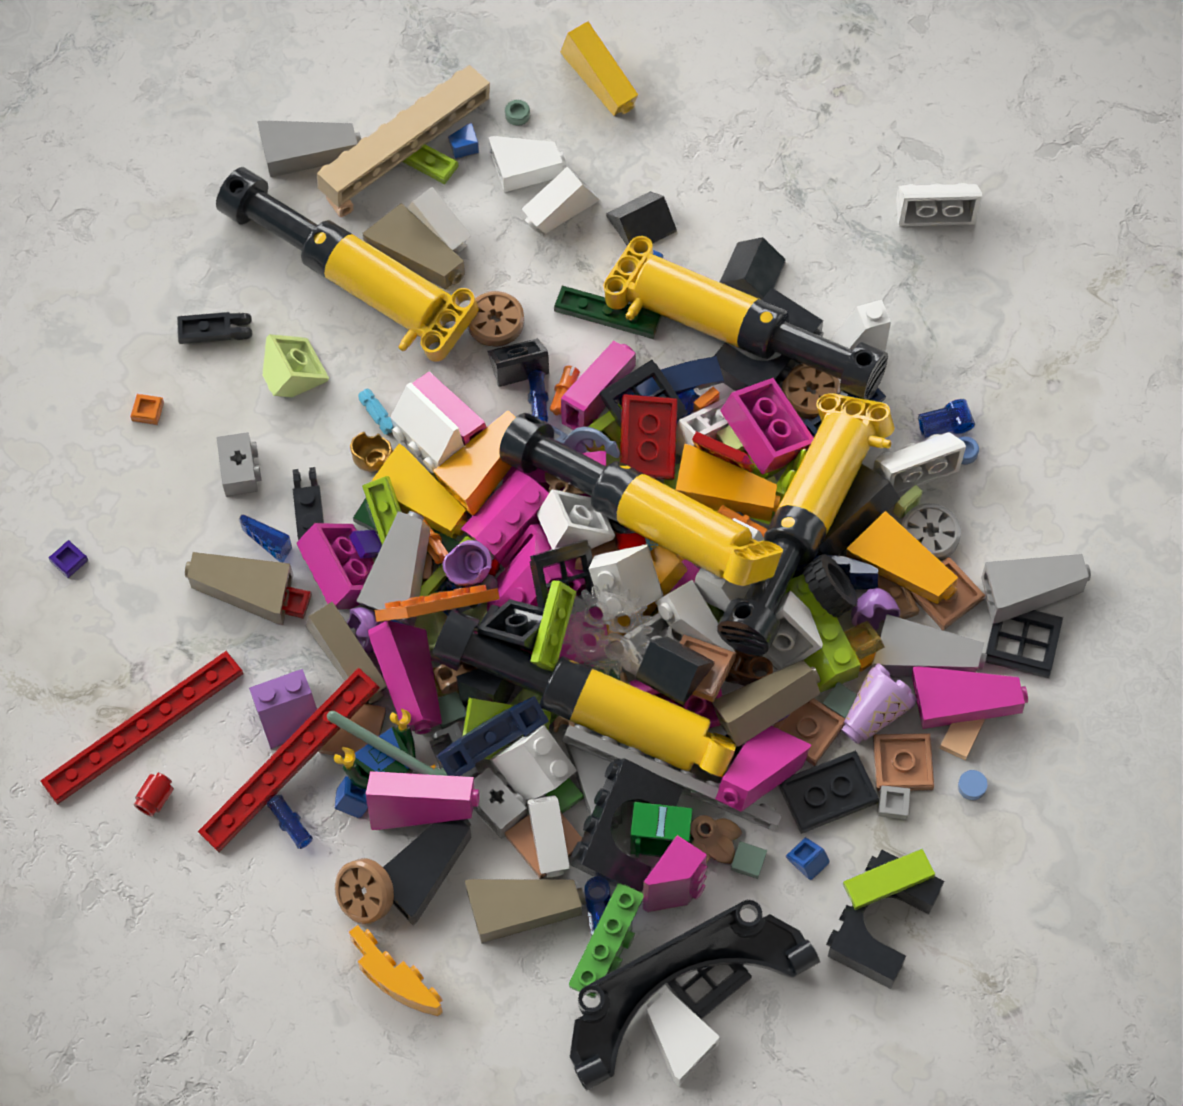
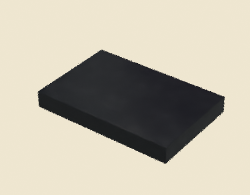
[778,750,880,834]

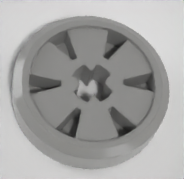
[901,503,961,561]

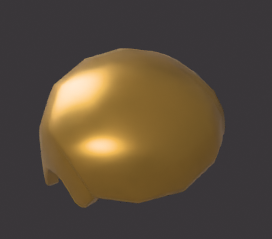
[350,432,393,472]

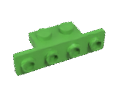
[569,884,643,998]

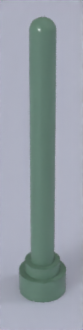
[327,711,447,776]

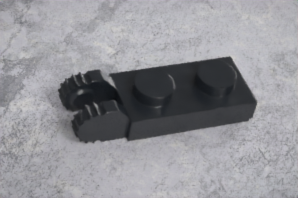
[177,312,252,344]
[292,467,324,540]

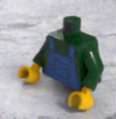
[334,708,416,791]

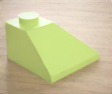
[262,334,330,397]

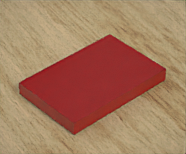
[620,394,677,480]
[692,431,755,473]

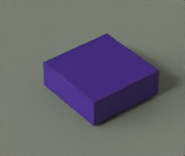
[349,530,382,559]
[48,540,89,578]

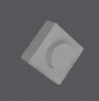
[878,785,910,819]

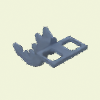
[548,423,620,458]

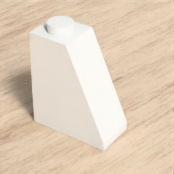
[489,136,566,193]
[522,167,600,234]
[407,187,471,254]
[830,300,891,351]
[527,795,570,877]
[647,989,720,1087]

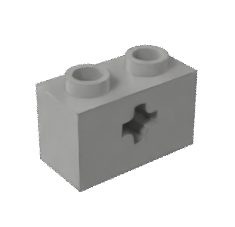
[216,432,262,497]
[473,768,527,839]

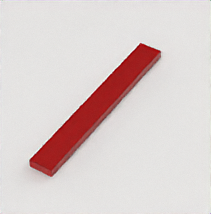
[40,650,244,805]
[197,667,380,852]

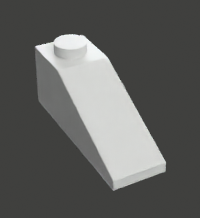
[676,396,729,457]
[655,580,735,652]

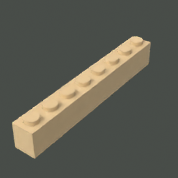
[317,65,490,207]

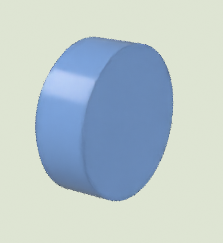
[959,436,979,465]
[958,770,987,800]

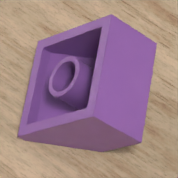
[249,669,317,749]

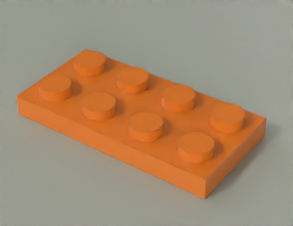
[375,585,500,622]

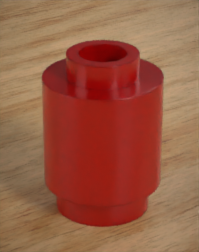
[133,772,174,817]

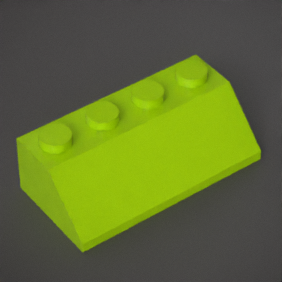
[783,575,861,693]

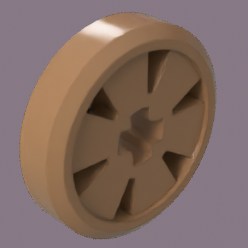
[467,291,524,347]
[782,364,841,419]
[335,858,394,924]

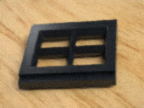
[599,360,688,428]
[529,540,600,615]
[985,610,1063,679]
[666,964,752,1020]

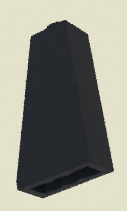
[817,464,900,556]
[383,819,472,925]

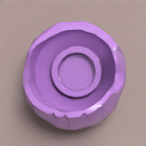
[443,540,492,587]
[851,588,900,631]
[347,607,383,655]

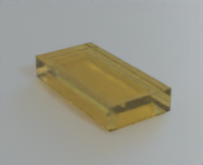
[844,621,885,660]

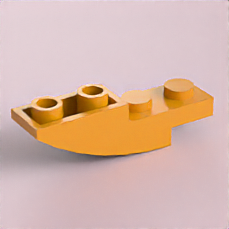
[348,925,443,1016]

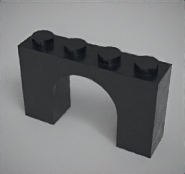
[713,288,824,391]
[571,758,683,893]
[826,849,945,989]

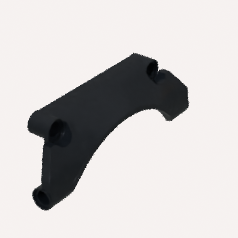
[569,899,820,1091]

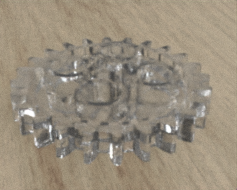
[563,584,653,676]

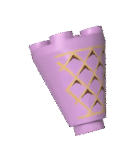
[841,663,917,744]

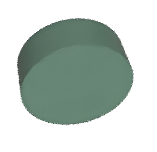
[505,100,530,126]

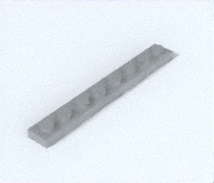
[562,724,782,831]

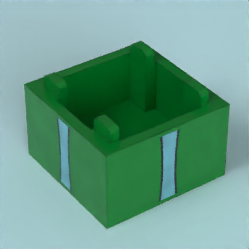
[630,802,692,858]

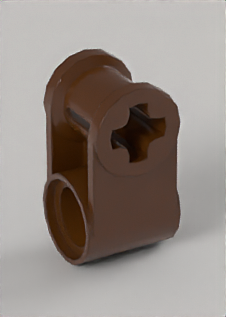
[724,648,773,686]

